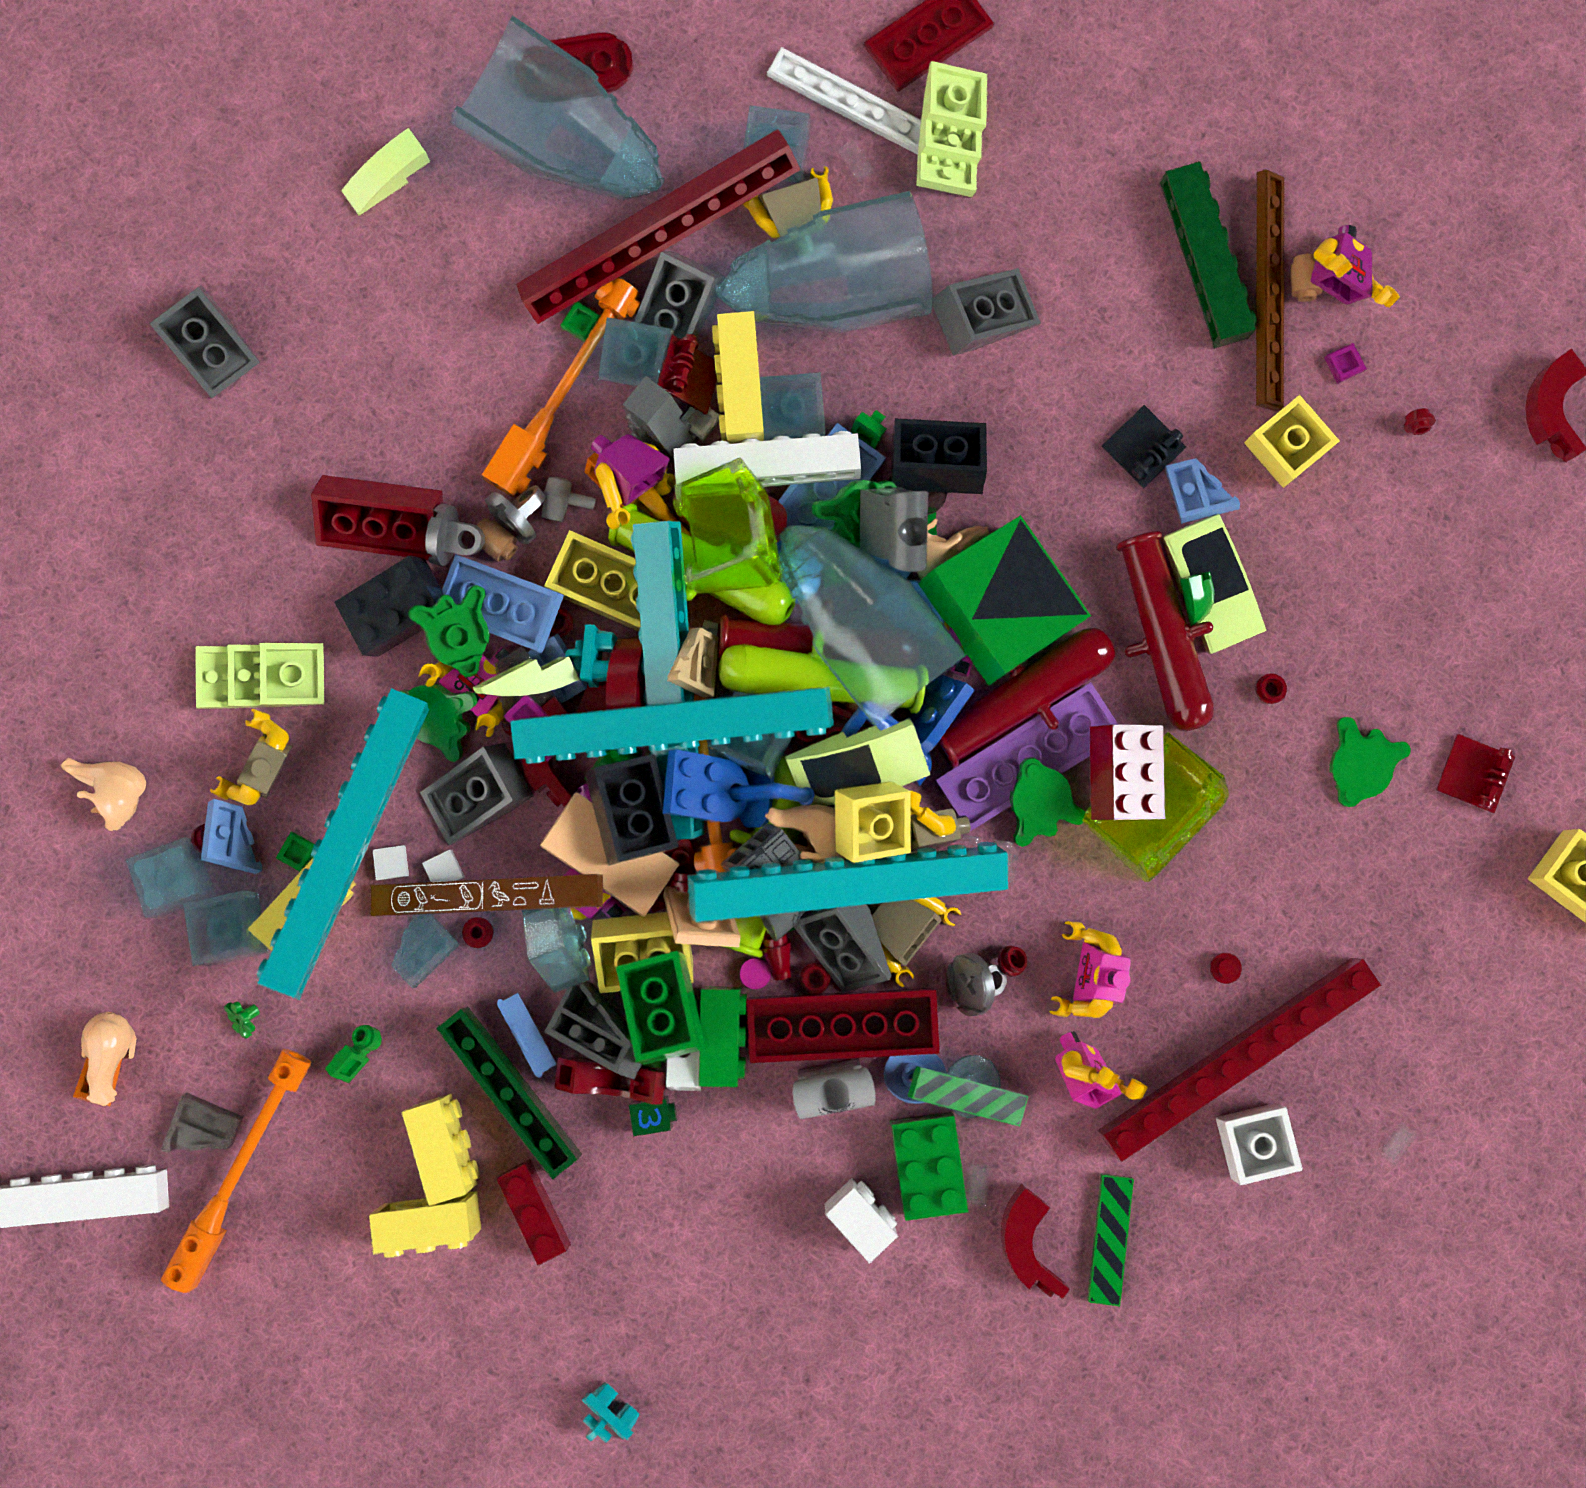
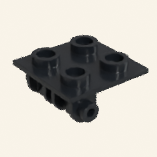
[1101,405,1186,489]

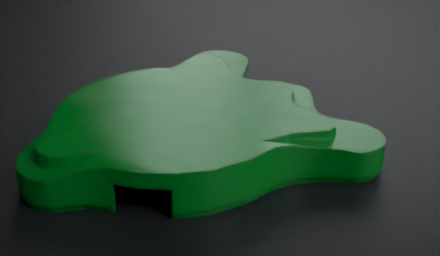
[811,480,897,564]
[408,585,490,677]
[400,683,477,762]
[1330,717,1411,807]
[1009,757,1087,847]

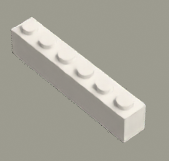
[673,431,861,494]
[0,1165,169,1228]

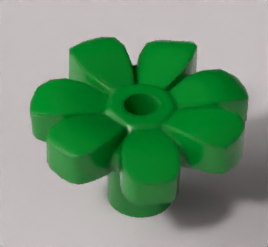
[224,1001,260,1039]

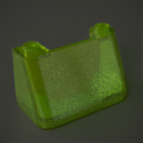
[673,457,783,594]
[1083,732,1229,882]

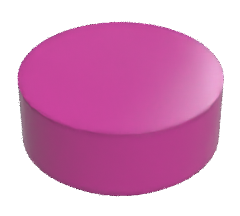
[740,958,771,989]

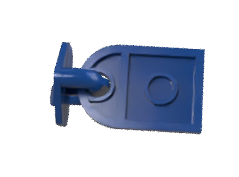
[840,673,974,786]
[663,749,815,828]

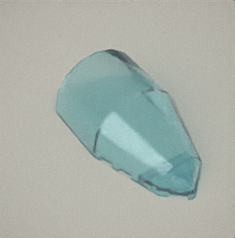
[450,15,665,201]
[715,191,933,334]
[777,525,967,726]

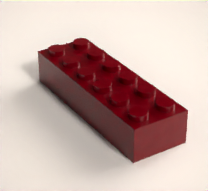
[747,988,940,1063]

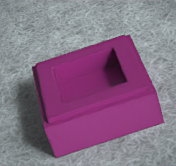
[1324,343,1367,384]

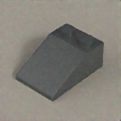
[629,251,726,354]
[931,268,1041,356]
[149,285,260,398]
[420,743,534,846]
[794,904,891,993]

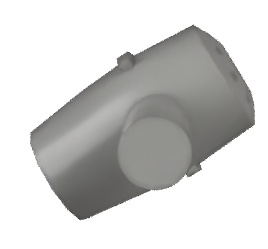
[542,476,596,522]

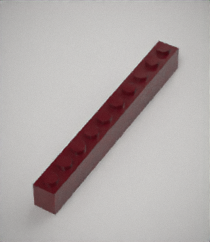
[516,129,801,324]
[1097,958,1381,1162]

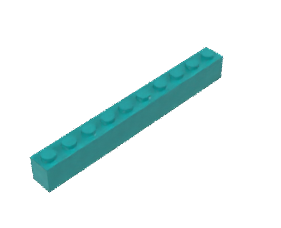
[631,521,705,839]
[510,687,834,764]
[256,688,429,1000]
[688,842,1008,922]

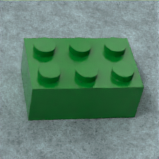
[616,950,706,1065]
[699,986,747,1087]
[890,1112,968,1221]

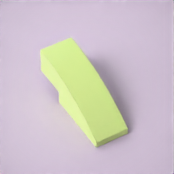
[341,128,430,216]
[473,657,579,696]

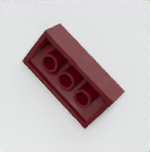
[311,475,443,560]

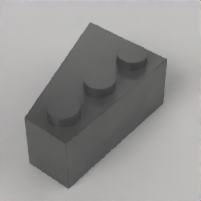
[622,376,699,463]
[545,976,642,1079]

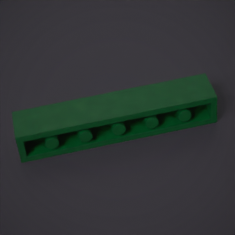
[1160,161,1257,349]
[436,1006,582,1180]

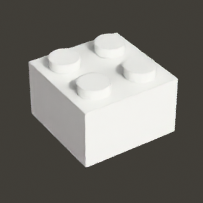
[1215,1103,1302,1185]
[825,1178,898,1263]

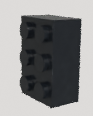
[891,418,987,494]
[334,555,444,657]
[585,754,678,866]

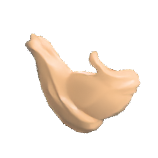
[917,518,989,580]
[61,758,146,831]
[765,805,845,863]
[81,1012,136,1106]

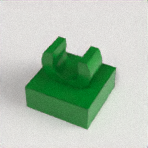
[850,410,887,449]

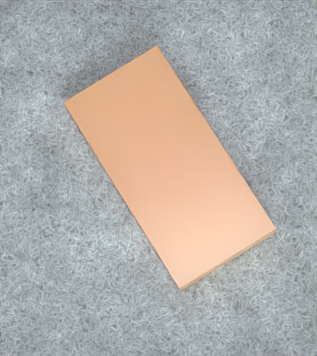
[540,793,679,917]

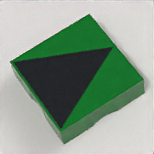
[918,515,1091,685]

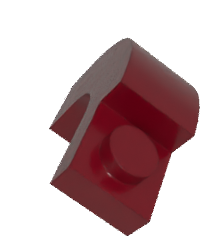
[1525,349,1586,463]
[606,636,645,710]
[522,697,573,807]
[554,1057,666,1104]
[1001,1184,1070,1300]

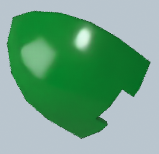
[1180,571,1215,626]

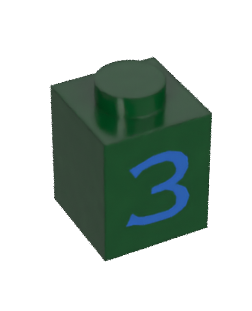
[629,1095,677,1137]

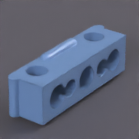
[497,993,557,1078]

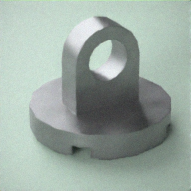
[485,485,546,544]
[425,504,485,566]
[946,953,1007,1017]

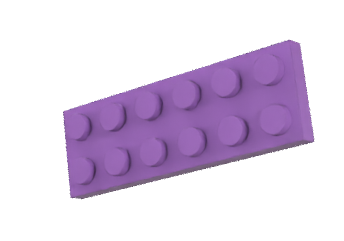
[935,682,1118,831]

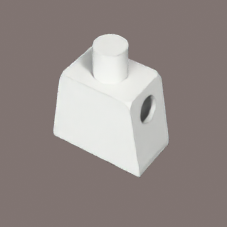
[666,1051,701,1091]

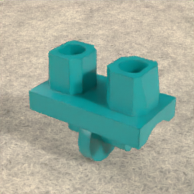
[565,625,618,688]
[581,1382,640,1443]

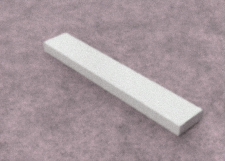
[767,47,921,155]

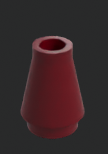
[760,934,791,981]

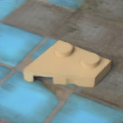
[668,627,719,698]

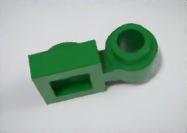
[325,1025,382,1083]

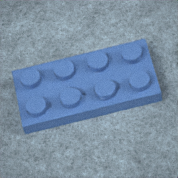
[779,423,886,556]
[442,554,564,653]

